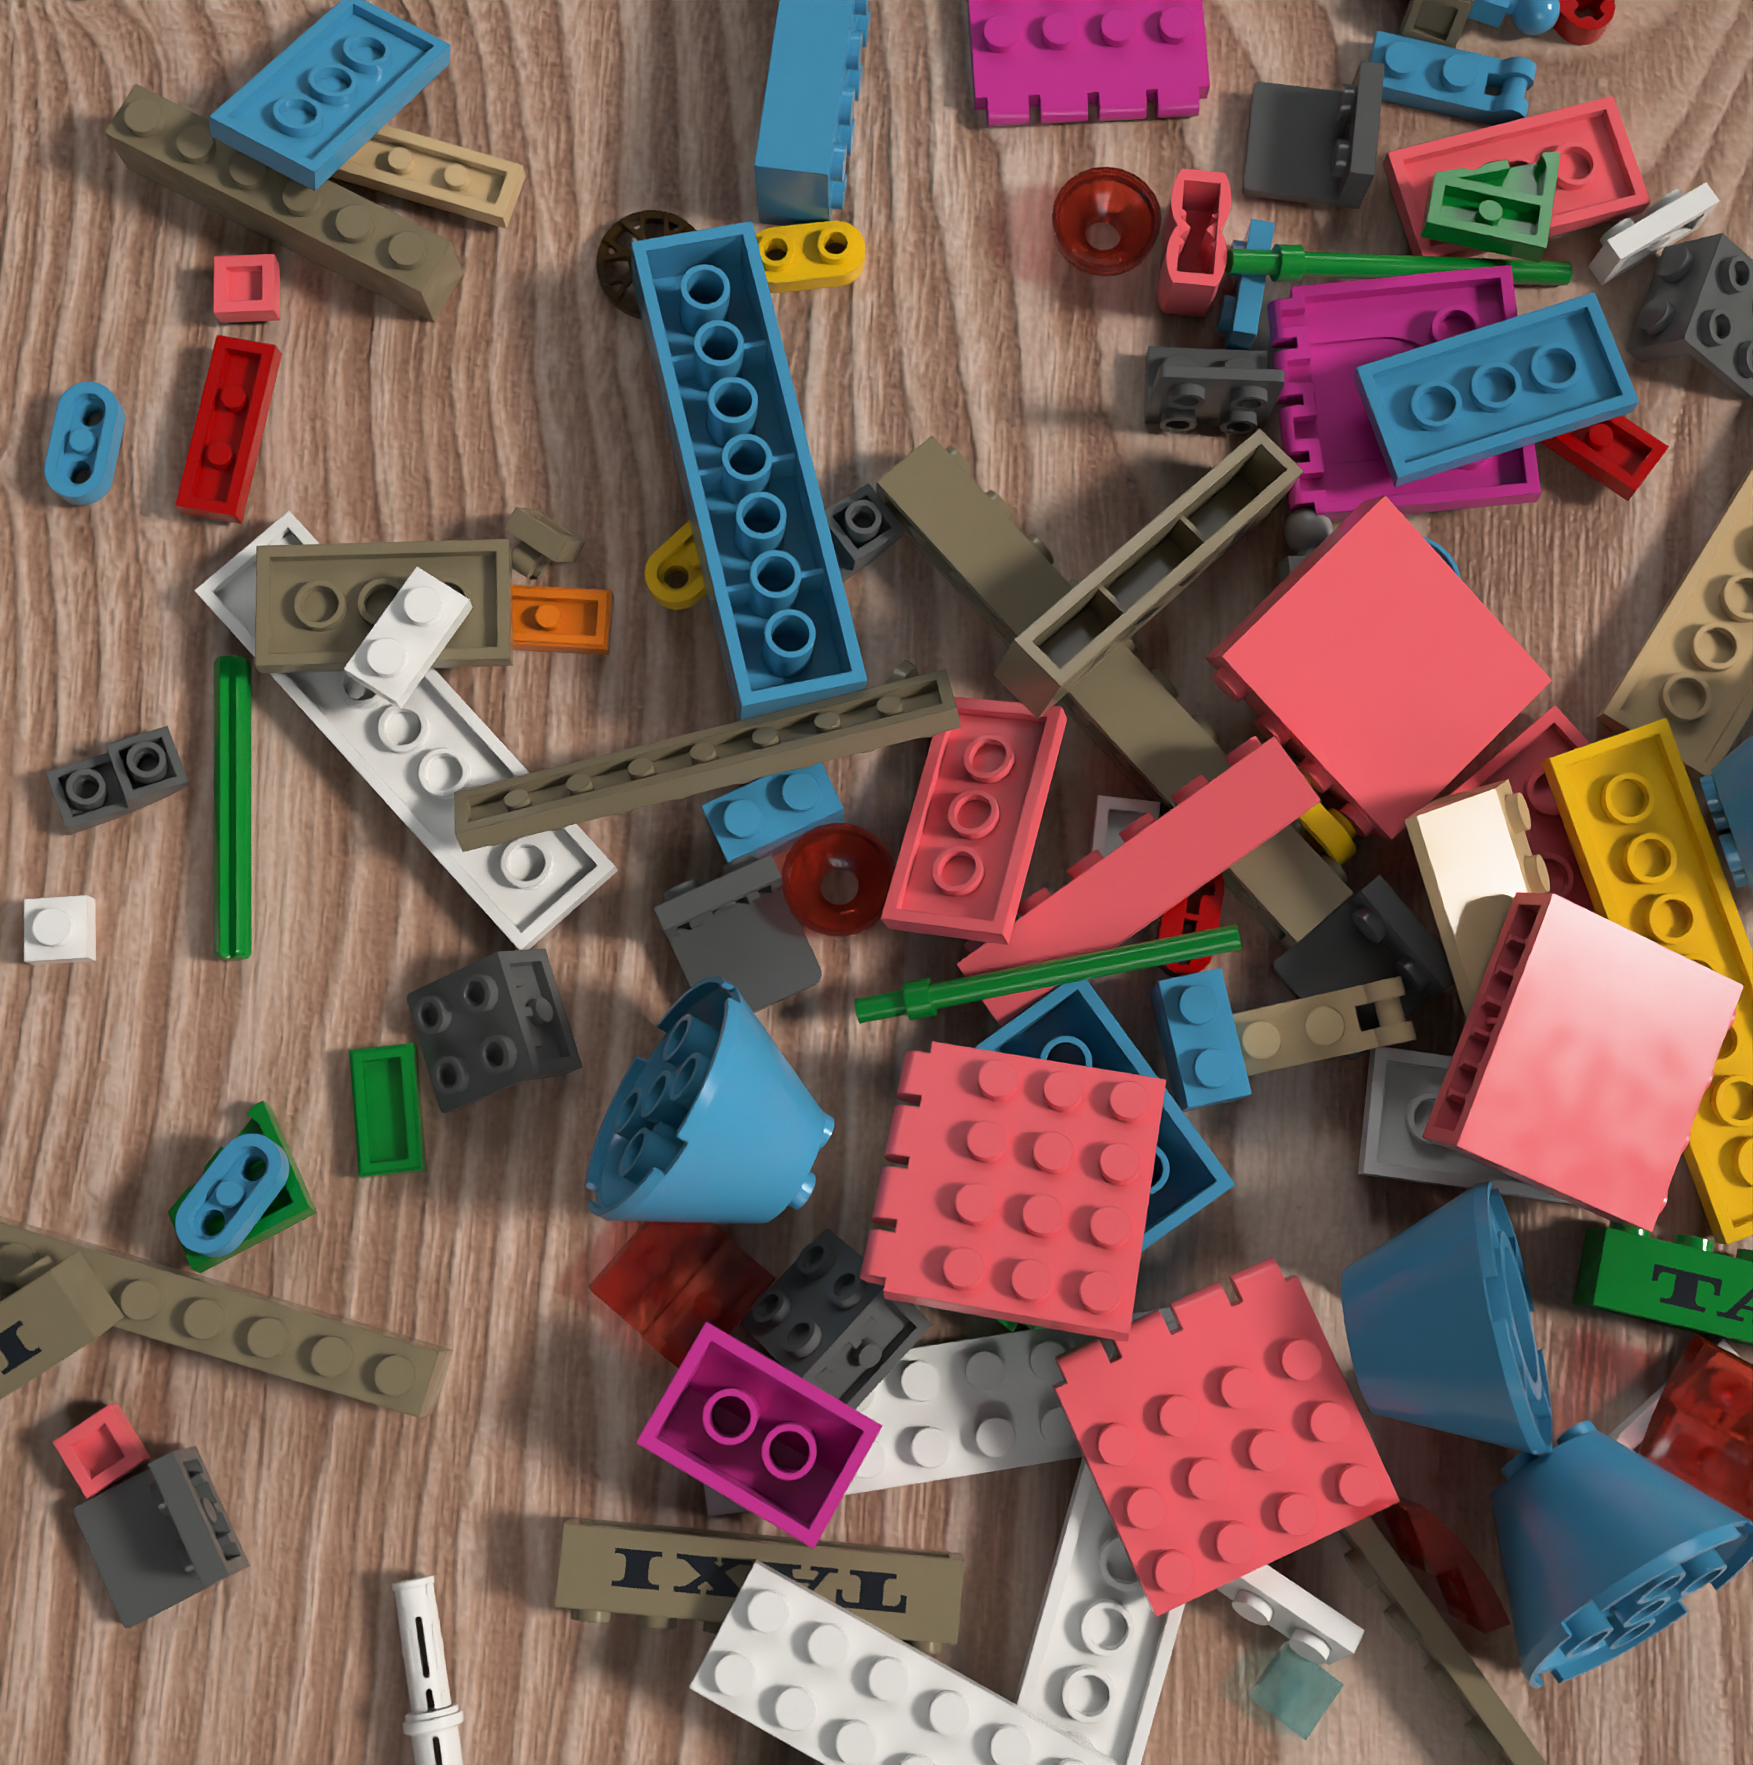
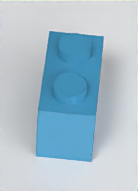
[701,763,844,864]
[1149,968,1252,1112]

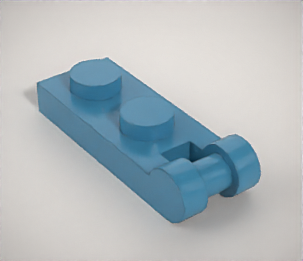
[1368,30,1537,126]

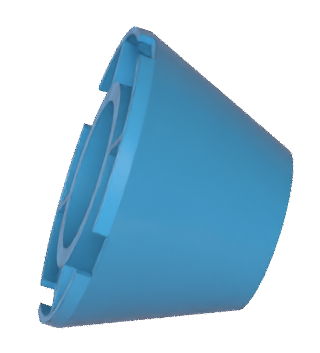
[1341,1181,1554,1455]

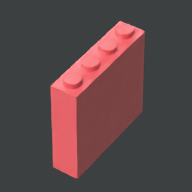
[1205,495,1552,840]
[1422,892,1744,1232]

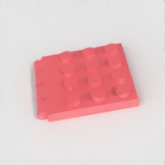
[860,1041,1166,1342]
[1052,1257,1400,1617]

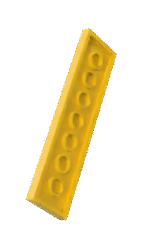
[1541,717,1753,1245]

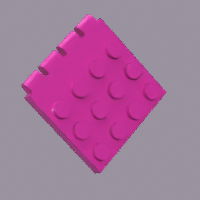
[967,0,1210,126]
[1267,265,1541,521]

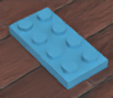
[209,0,451,191]
[1353,292,1639,487]

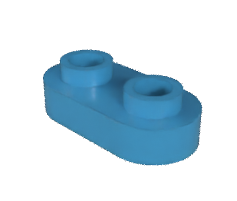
[44,382,125,505]
[175,1133,289,1258]

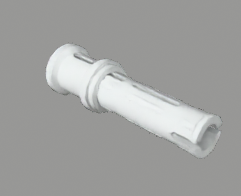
[392,1575,464,1765]

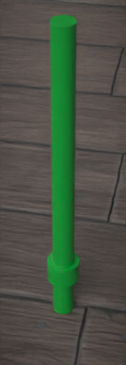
[1225,244,1572,286]
[854,924,1242,1024]

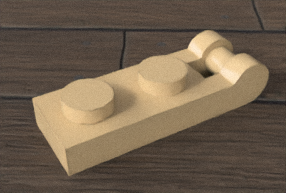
[1232,976,1417,1076]

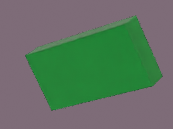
[349,1043,427,1179]

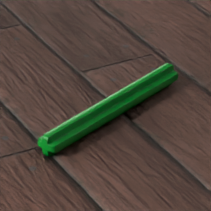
[213,655,252,961]

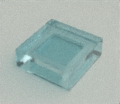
[1248,1640,1344,1740]

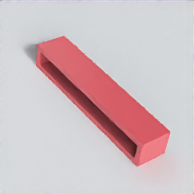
[957,736,1321,1027]

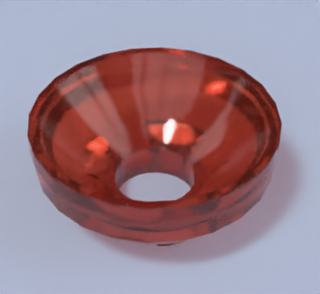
[1051,167,1162,277]
[781,823,895,938]

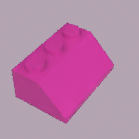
[636,1322,883,1549]

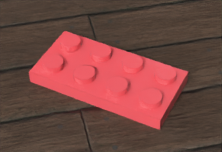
[1382,96,1651,258]
[881,697,1067,945]

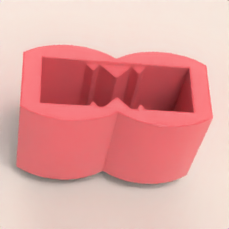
[1157,169,1231,317]

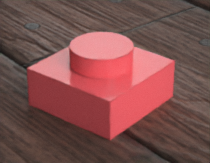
[213,254,280,323]
[53,1403,151,1498]

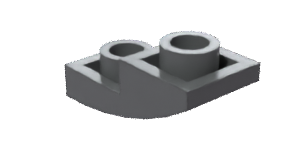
[825,483,905,582]
[46,726,189,835]

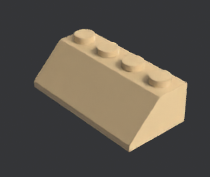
[1404,779,1550,1020]

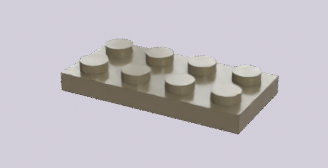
[255,539,513,673]

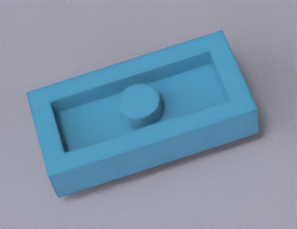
[1217,219,1275,350]

